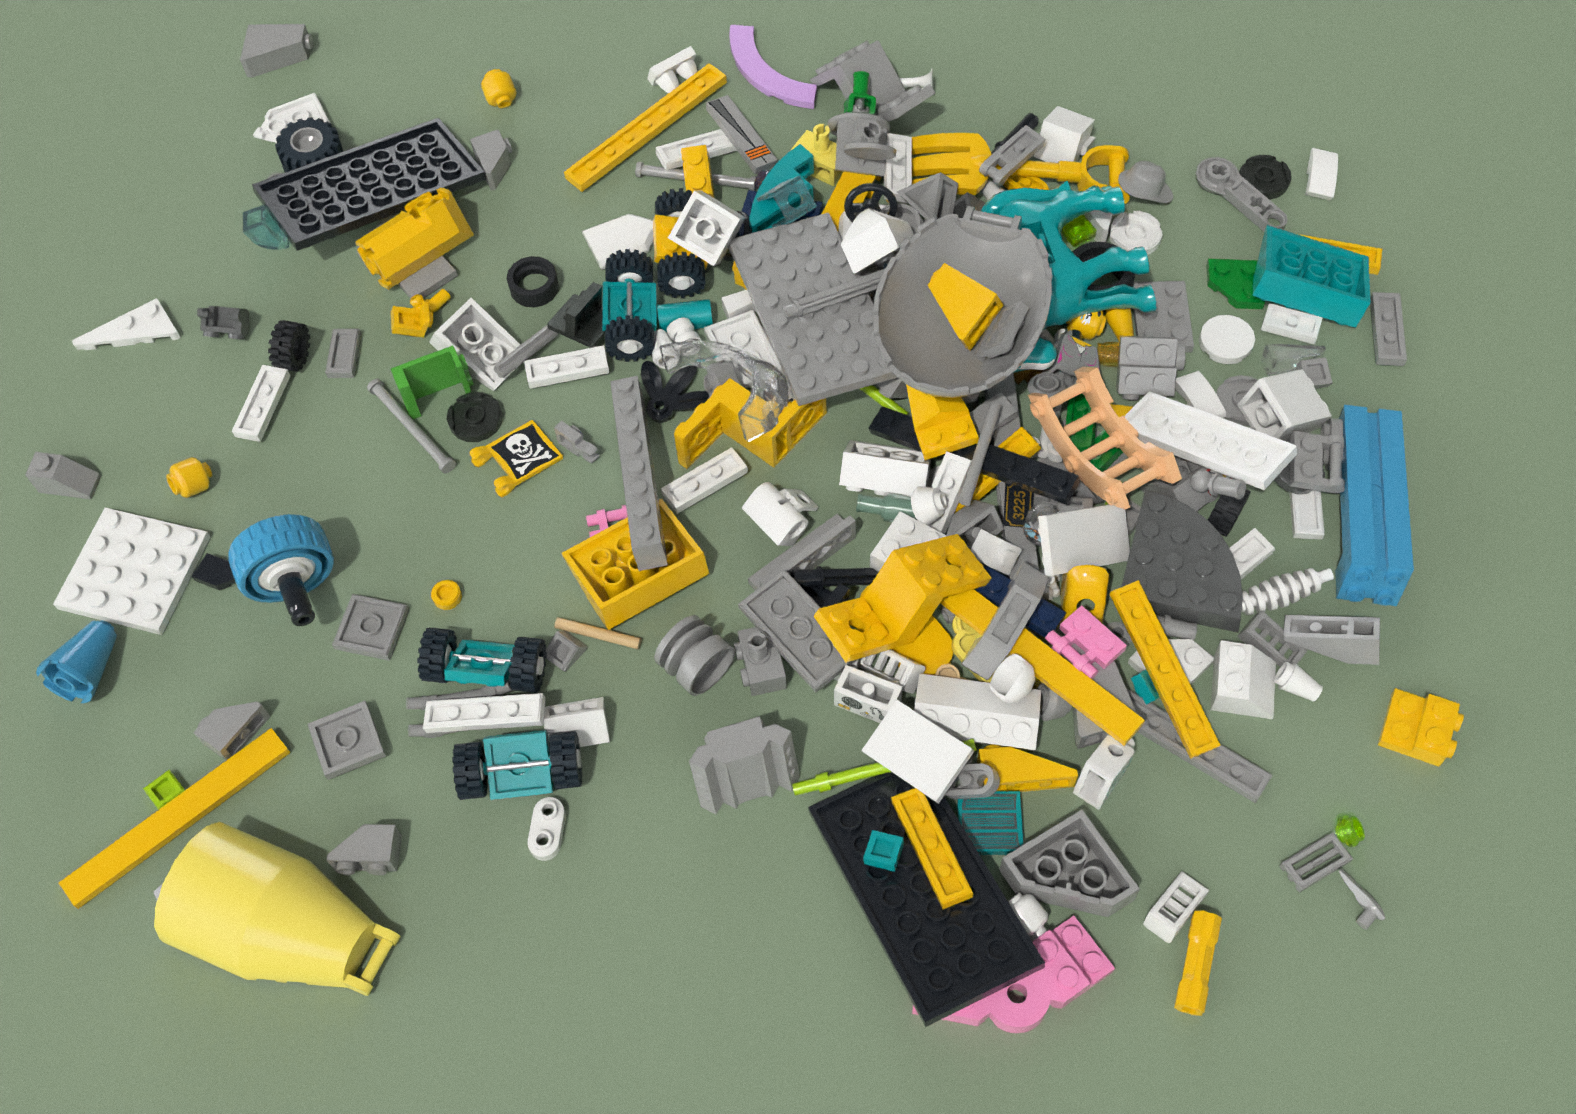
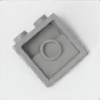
[1116,335,1177,400]

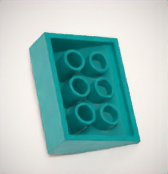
[1253,225,1371,328]

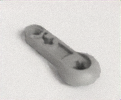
[1196,157,1288,231]

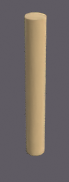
[554,617,642,650]

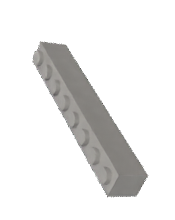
[610,376,668,571]

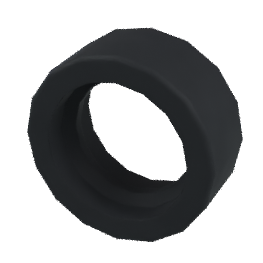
[506,256,559,308]

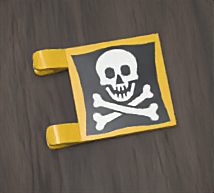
[470,420,563,497]

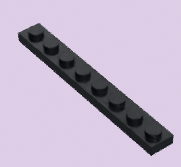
[868,406,1081,505]

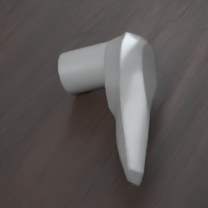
[1339,869,1385,930]

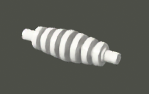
[1242,568,1334,615]

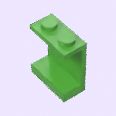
[390,345,474,419]

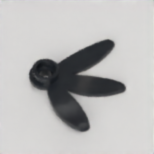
[641,361,709,423]

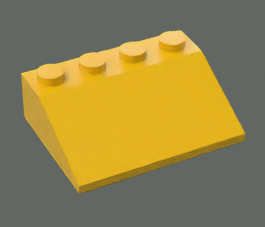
[562,499,709,630]

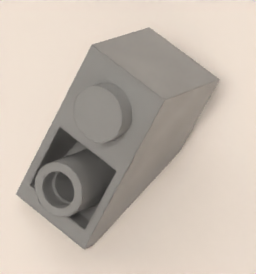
[327,824,402,875]

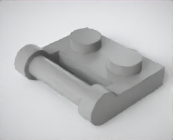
[1290,431,1345,493]

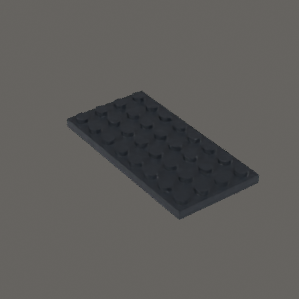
[252,118,486,251]
[808,772,1045,1027]

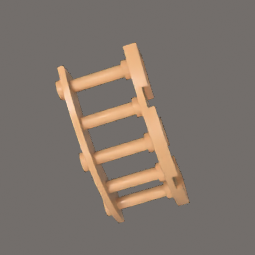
[1028,366,1182,510]

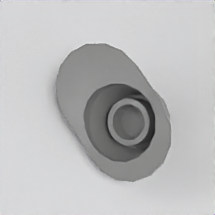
[1118,161,1173,203]

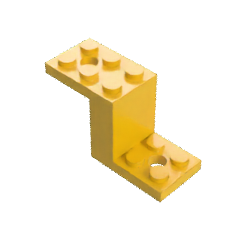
[674,378,827,469]
[814,534,992,663]

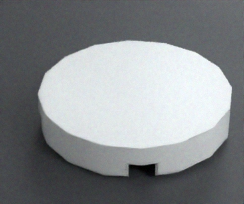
[1109,211,1163,255]
[1199,315,1255,364]

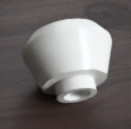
[911,486,947,525]

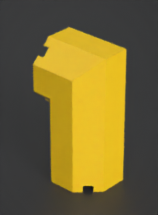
[355,188,474,290]

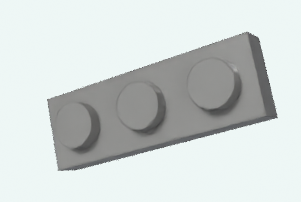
[1370,292,1407,366]

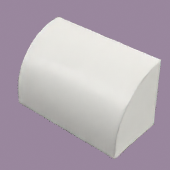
[543,697,610,752]

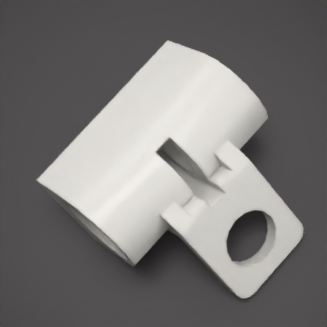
[742,482,819,546]

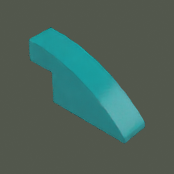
[749,144,814,233]

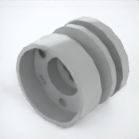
[654,615,735,696]

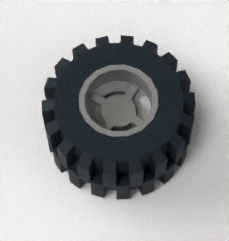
[275,117,344,172]

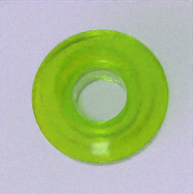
[1335,815,1365,847]

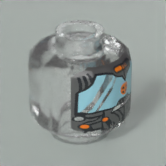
[1023,503,1061,547]

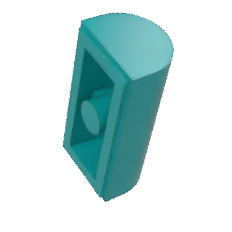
[657,299,713,332]

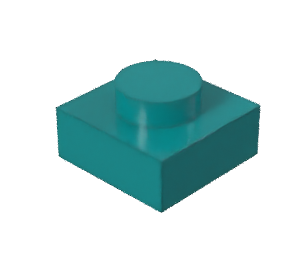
[1130,669,1160,705]
[863,830,904,872]

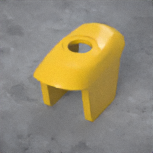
[1060,565,1109,624]

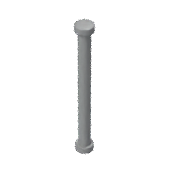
[635,162,757,191]
[367,378,456,474]

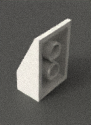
[429,298,520,391]

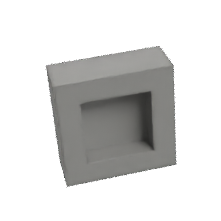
[1296,357,1333,389]

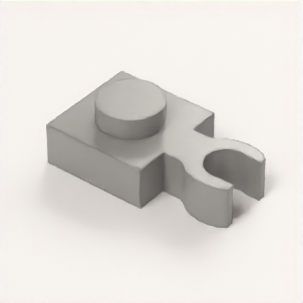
[554,420,599,464]

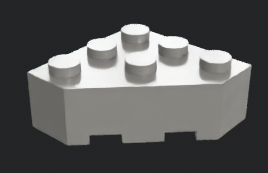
[999,810,1140,917]

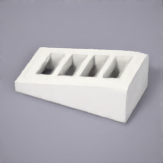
[858,649,925,694]
[1143,871,1209,943]

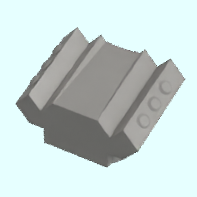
[689,717,800,814]

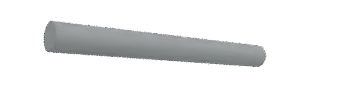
[959,402,1001,506]

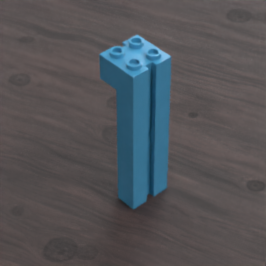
[1335,405,1414,606]

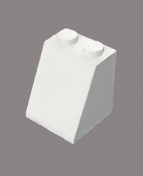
[1237,369,1332,441]

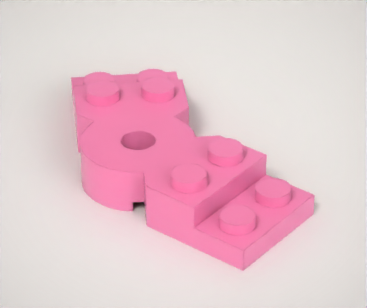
[912,915,1115,1033]

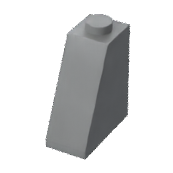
[240,24,313,77]

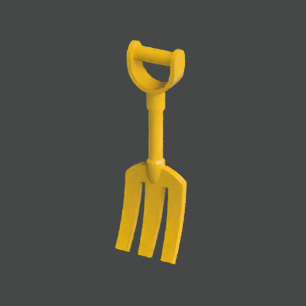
[886,133,1130,204]

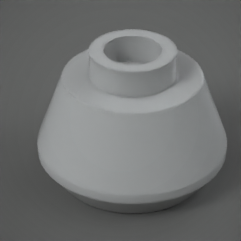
[1028,372,1066,398]
[1038,683,1072,721]

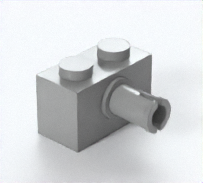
[734,627,787,696]

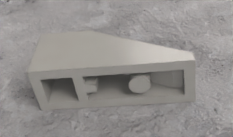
[1283,615,1380,665]

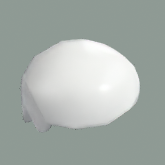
[990,654,1035,704]

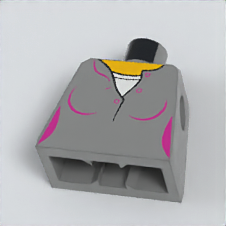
[1042,330,1100,388]

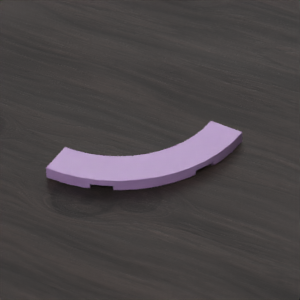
[729,25,817,109]

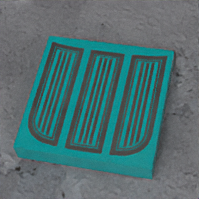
[957,791,1024,855]

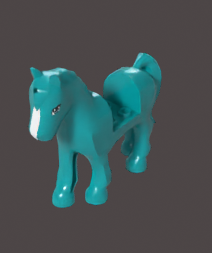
[981,181,1157,373]

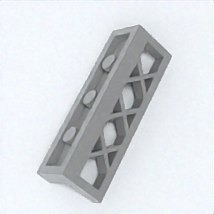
[748,514,856,590]

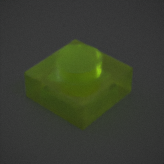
[1061,214,1097,247]

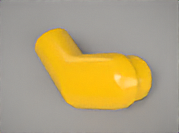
[410,289,451,313]

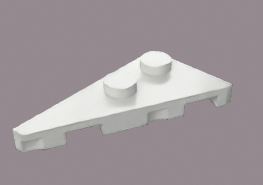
[72,298,181,350]

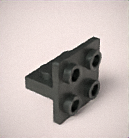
[547,282,605,348]

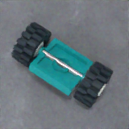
[602,249,657,362]
[417,627,547,693]
[452,730,583,800]

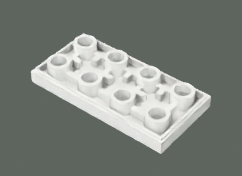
[1038,504,1130,576]

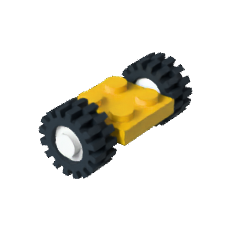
[653,188,708,299]

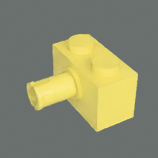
[791,124,843,186]

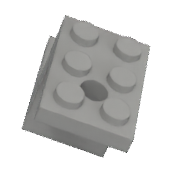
[810,40,935,122]

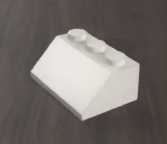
[839,440,932,497]

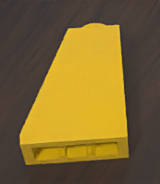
[928,263,1004,351]

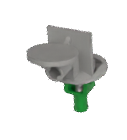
[827,71,896,177]

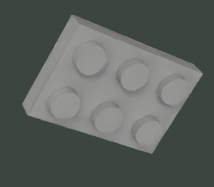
[1132,281,1194,353]

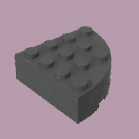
[1121,489,1243,633]

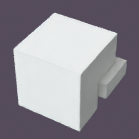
[1034,106,1096,163]

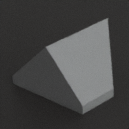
[897,172,958,220]

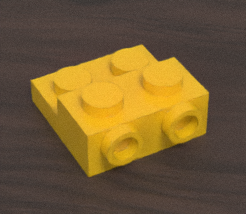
[1378,688,1464,767]

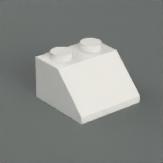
[1211,640,1276,719]

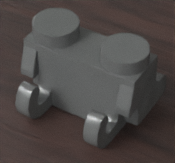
[197,306,249,340]

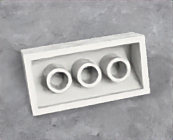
[914,673,1041,751]

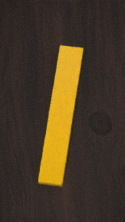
[1109,580,1221,759]

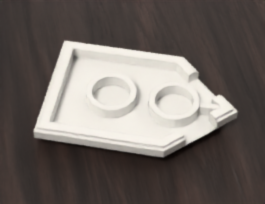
[253,93,330,143]
[582,214,654,270]

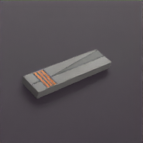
[706,95,778,174]

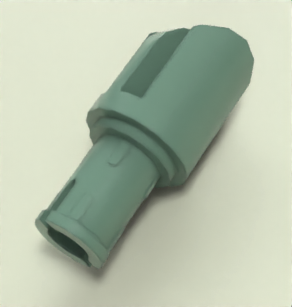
[856,493,916,522]

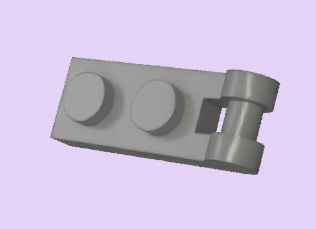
[979,125,1046,187]

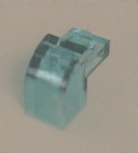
[243,205,289,250]

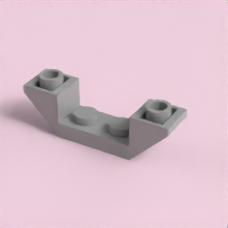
[961,561,1049,680]

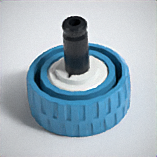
[228,514,334,626]

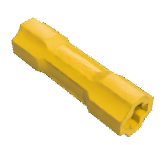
[1174,910,1222,1016]

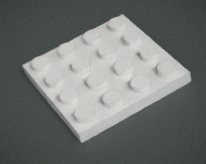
[53,508,211,635]

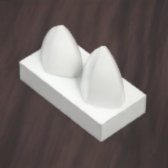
[647,46,697,93]

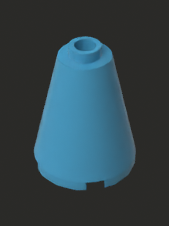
[36,620,117,703]

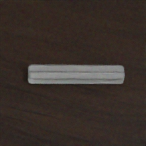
[494,325,558,378]

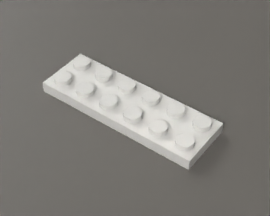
[1124,391,1297,490]

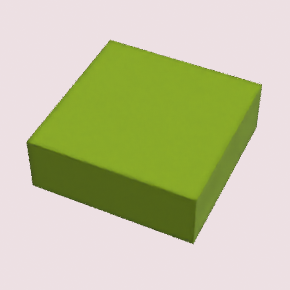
[143,770,185,810]

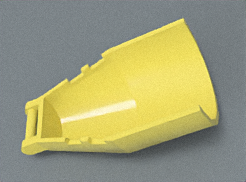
[154,822,401,996]

